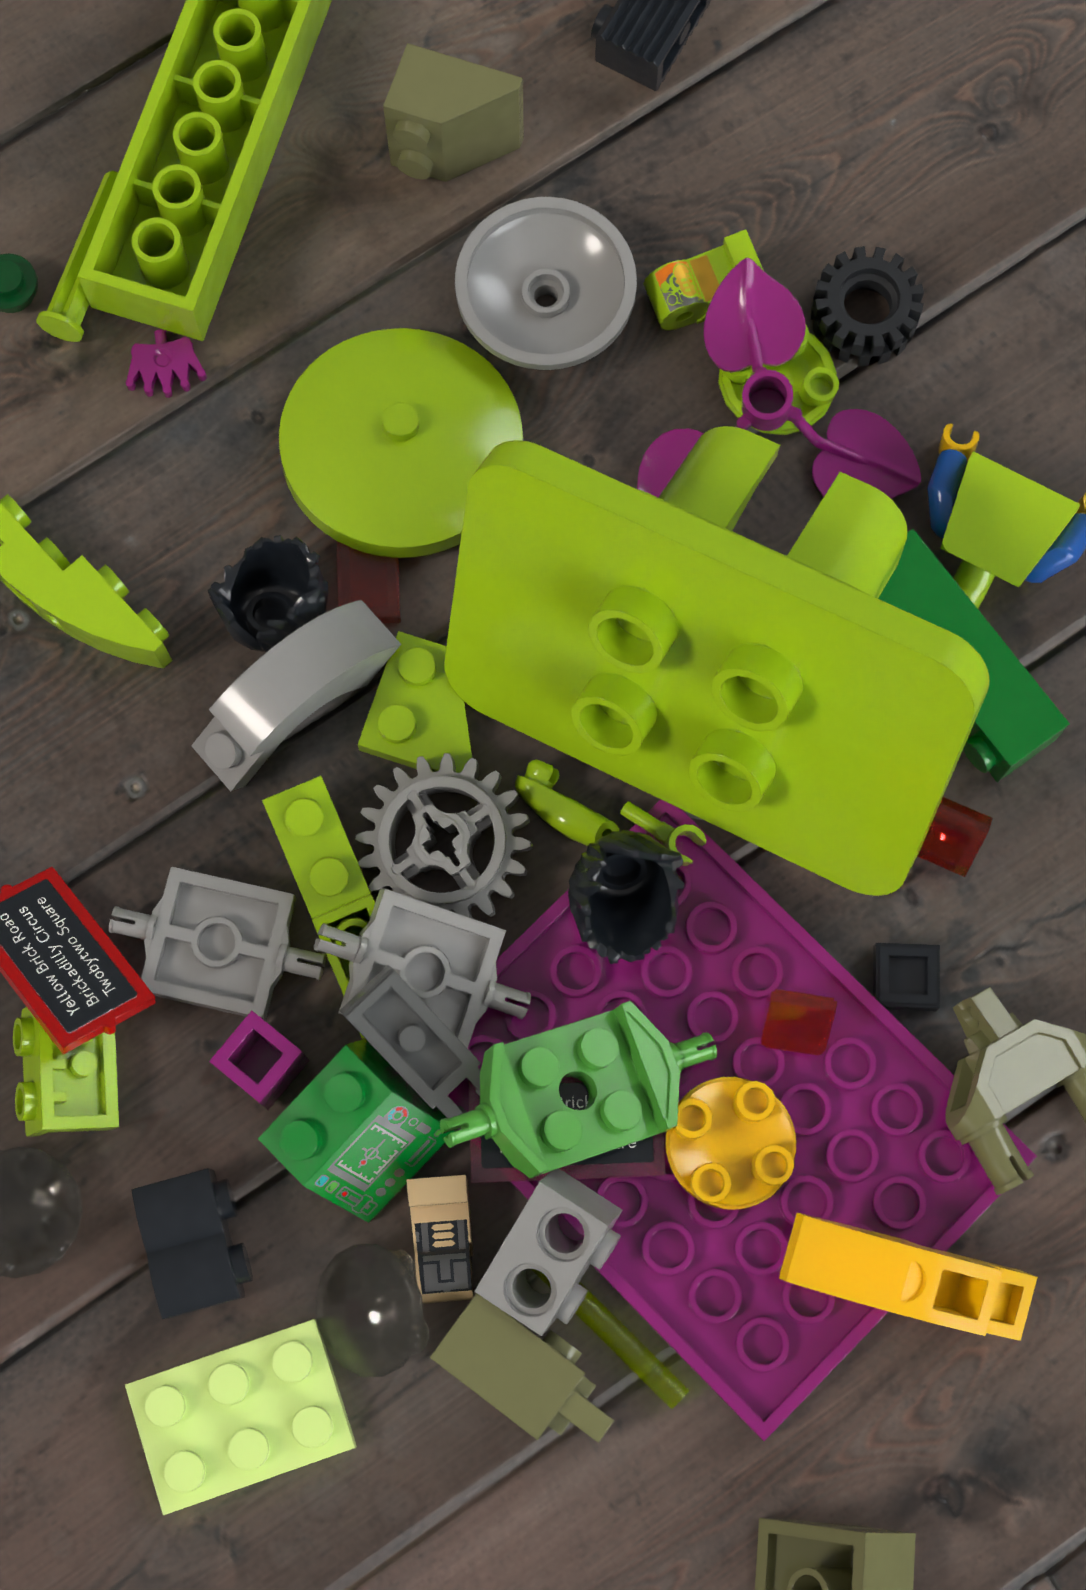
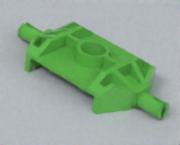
[440,1001,717,1178]

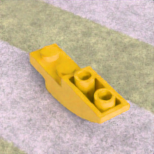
[779,1212,1038,1341]

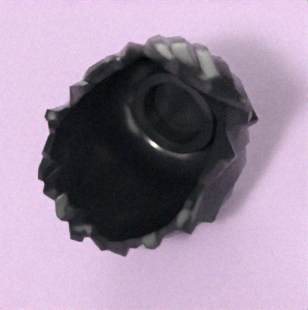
[207,535,328,652]
[568,830,685,964]

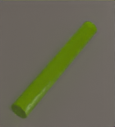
[531,1269,690,1410]

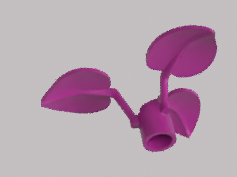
[637,258,921,499]

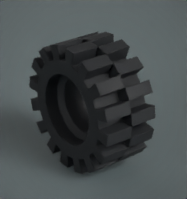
[810,246,924,366]

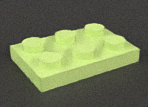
[125,1319,357,1515]

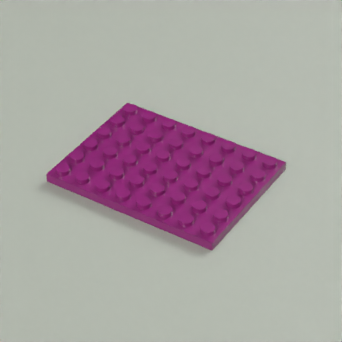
[436,799,1037,1441]

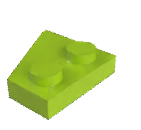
[358,631,472,773]

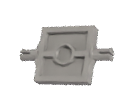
[109,867,326,1021]
[314,889,531,1049]

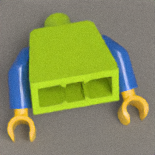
[927,424,1086,609]

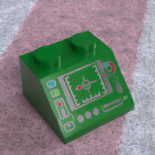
[258,1038,458,1223]

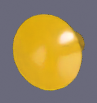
[665,1077,796,1210]

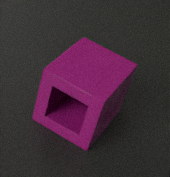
[209,1010,310,1111]

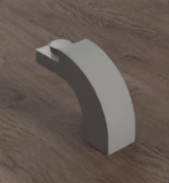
[191,600,401,792]

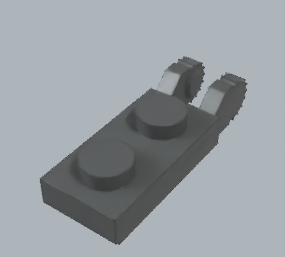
[339,965,481,1130]

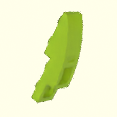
[0,494,173,668]
[262,775,375,1038]

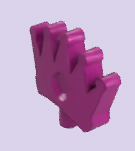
[125,329,207,398]

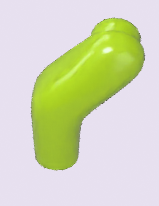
[515,759,619,846]

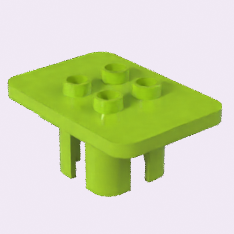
[444,426,990,896]

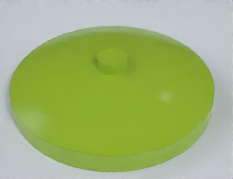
[279,328,523,558]

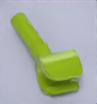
[620,801,706,866]

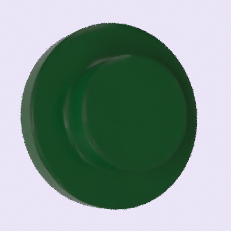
[0,253,38,313]

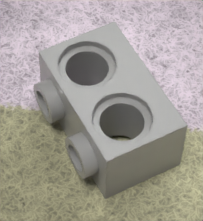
[474,1169,623,1336]

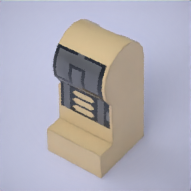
[406,1175,473,1304]

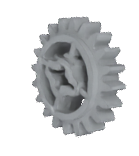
[355,753,533,918]

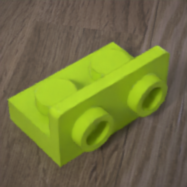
[13,1007,119,1137]

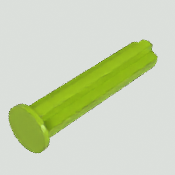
[36,170,118,342]

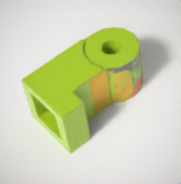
[643,229,764,330]

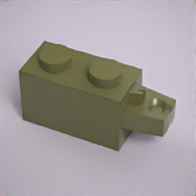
[430,1293,614,1443]

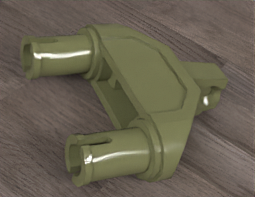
[946,987,1086,1195]

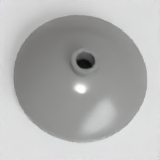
[455,197,637,370]

